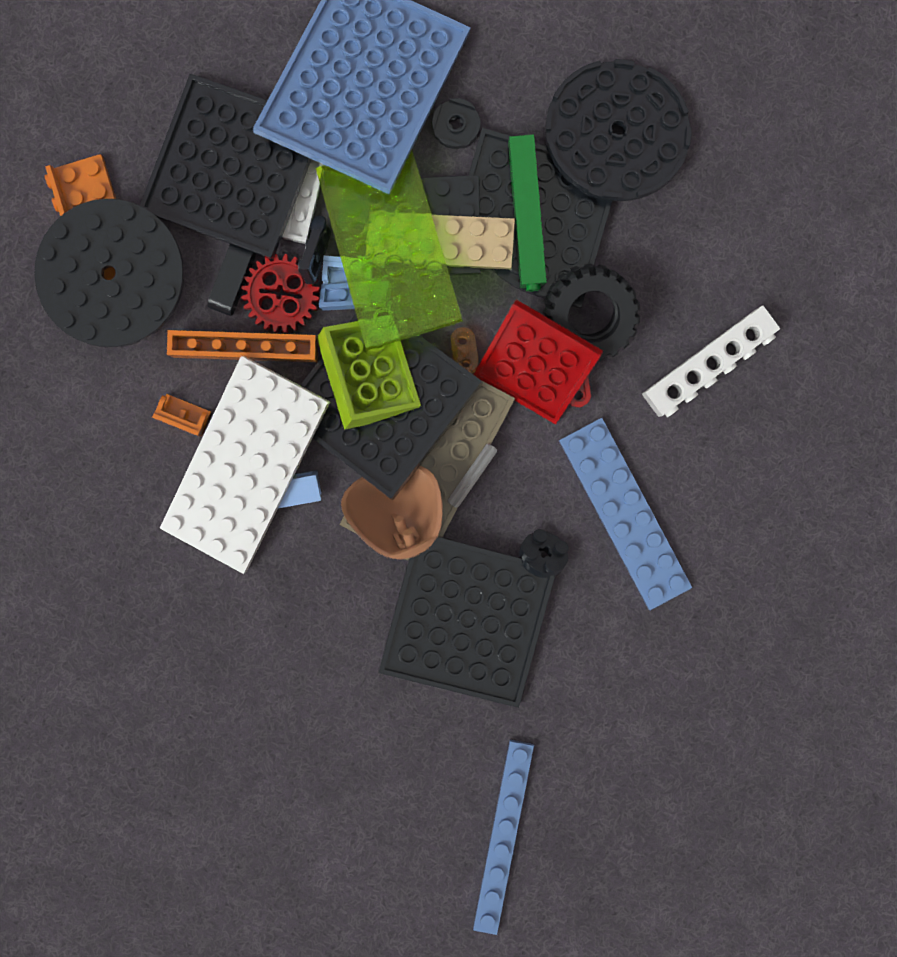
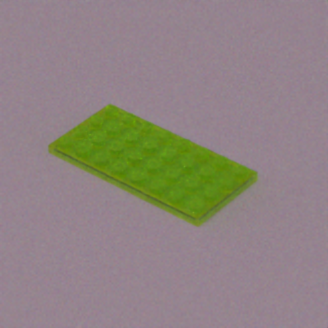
[316,150,463,350]

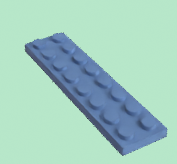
[559,418,692,610]

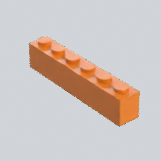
[167,330,319,363]

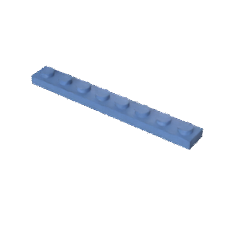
[473,740,534,935]

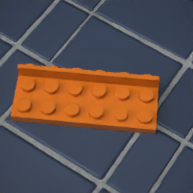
[45,154,116,280]

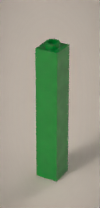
[508,135,546,292]

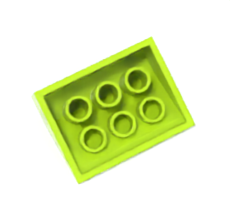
[317,315,421,430]

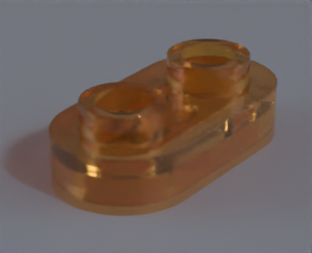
[451,327,478,374]

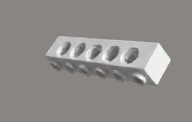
[642,305,780,417]

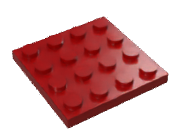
[473,299,603,425]

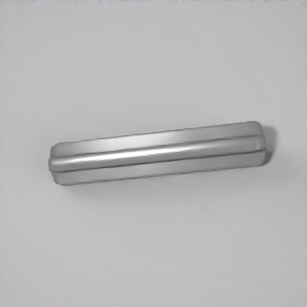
[448,444,497,508]

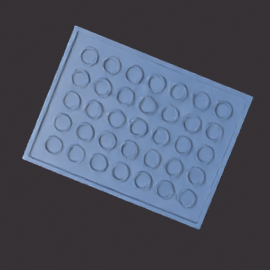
[253,0,471,194]

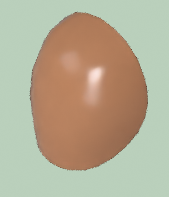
[341,466,442,559]

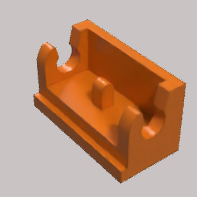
[152,394,212,436]

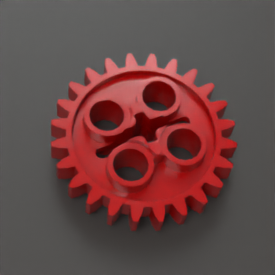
[241,254,321,334]

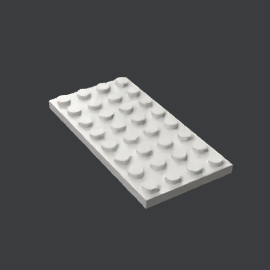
[160,356,330,574]

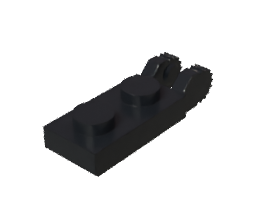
[298,215,331,285]

